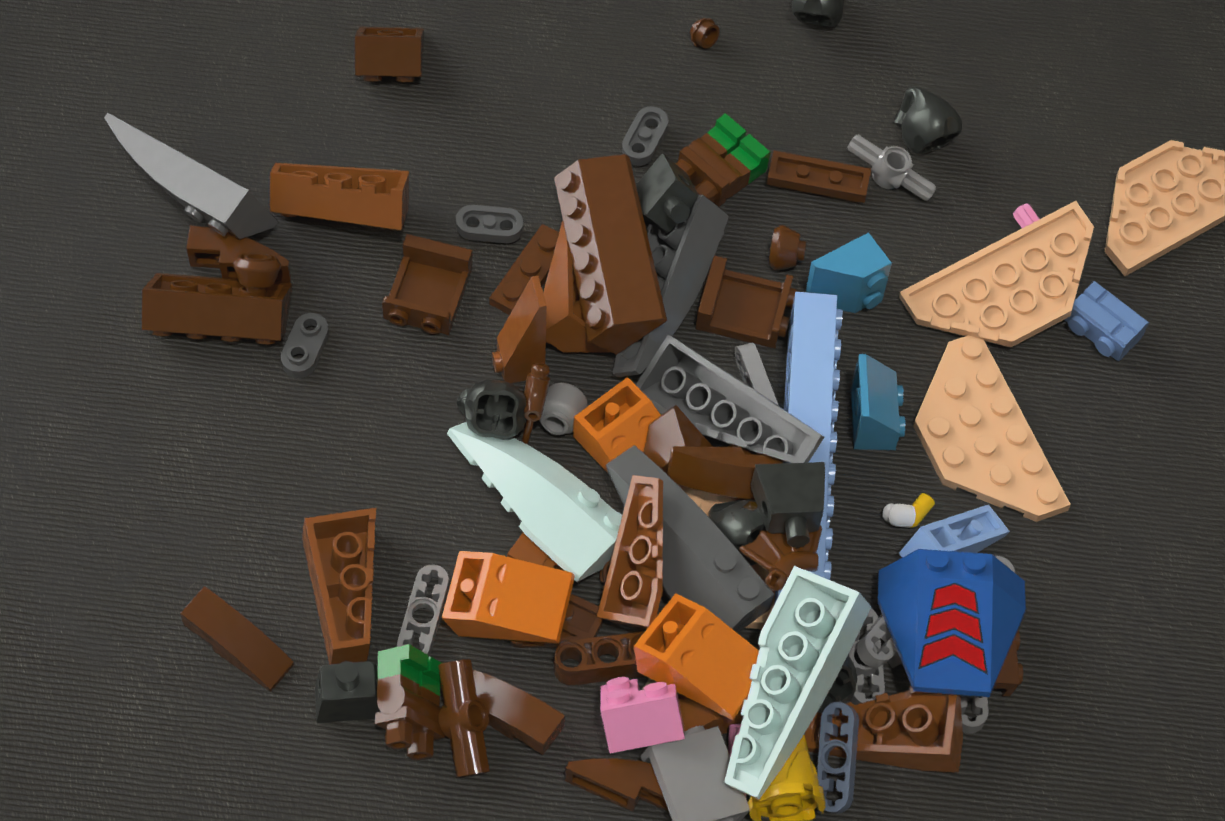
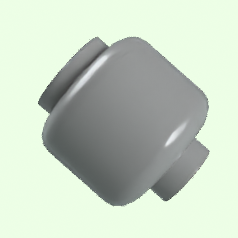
[539,383,587,435]

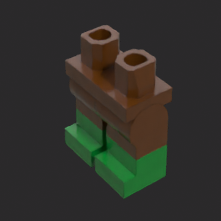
[676,113,770,207]
[375,644,445,760]

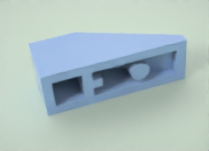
[899,504,1010,557]

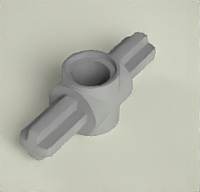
[847,134,936,201]

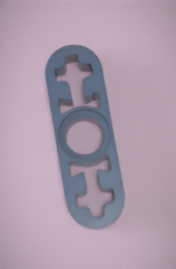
[817,702,859,814]

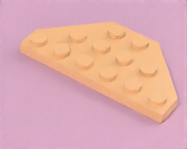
[1105,140,1225,276]
[899,201,1094,347]
[913,335,1071,522]

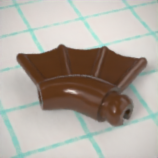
[522,363,550,445]
[739,525,822,591]

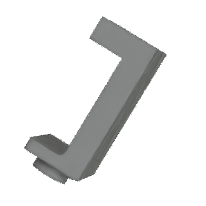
[641,726,749,821]

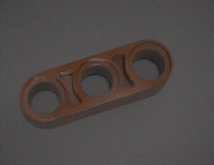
[554,631,645,686]

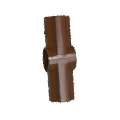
[438,659,490,777]

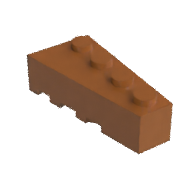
[270,163,409,230]
[302,508,376,664]

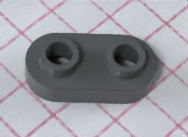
[622,106,668,166]
[456,205,523,243]
[281,313,329,378]

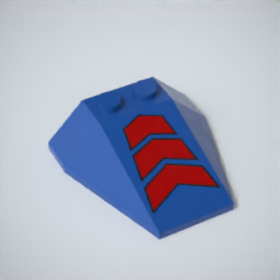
[878,549,1026,697]

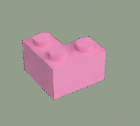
[600,677,685,753]

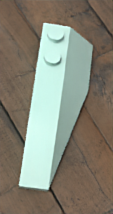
[447,422,622,582]
[724,566,871,799]

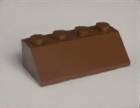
[142,273,292,344]

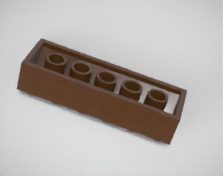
[554,154,667,355]

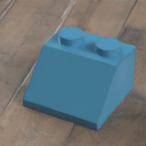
[805,233,892,313]
[850,354,905,450]

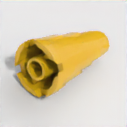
[748,735,825,821]

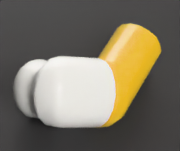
[882,493,935,528]

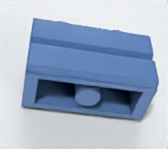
[1065,281,1149,361]

